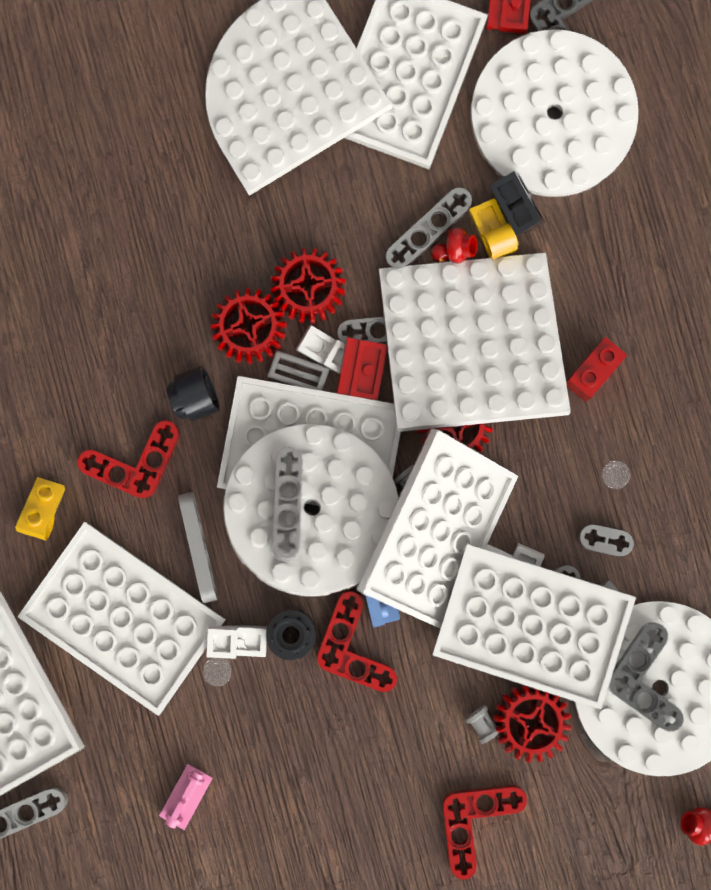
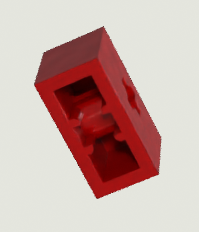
[566,337,627,402]

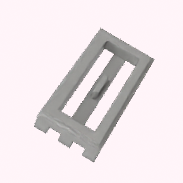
[267,350,330,391]

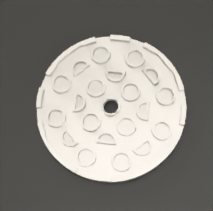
[471,30,638,197]
[224,424,398,596]
[575,601,711,776]

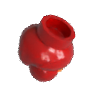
[431,228,478,264]
[680,807,711,846]

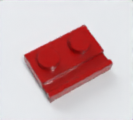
[486,0,530,34]
[336,337,388,401]

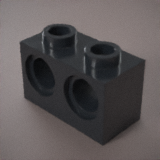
[489,171,545,236]

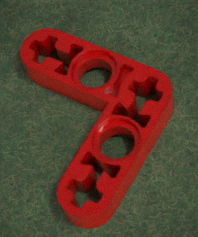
[77,421,180,499]
[317,591,397,692]
[442,785,527,880]

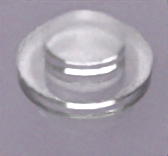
[601,461,631,489]
[203,657,232,686]

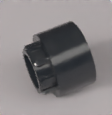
[167,365,220,421]
[266,609,317,660]

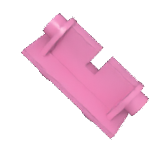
[159,764,213,830]

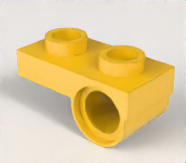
[469,198,518,260]
[15,477,65,540]

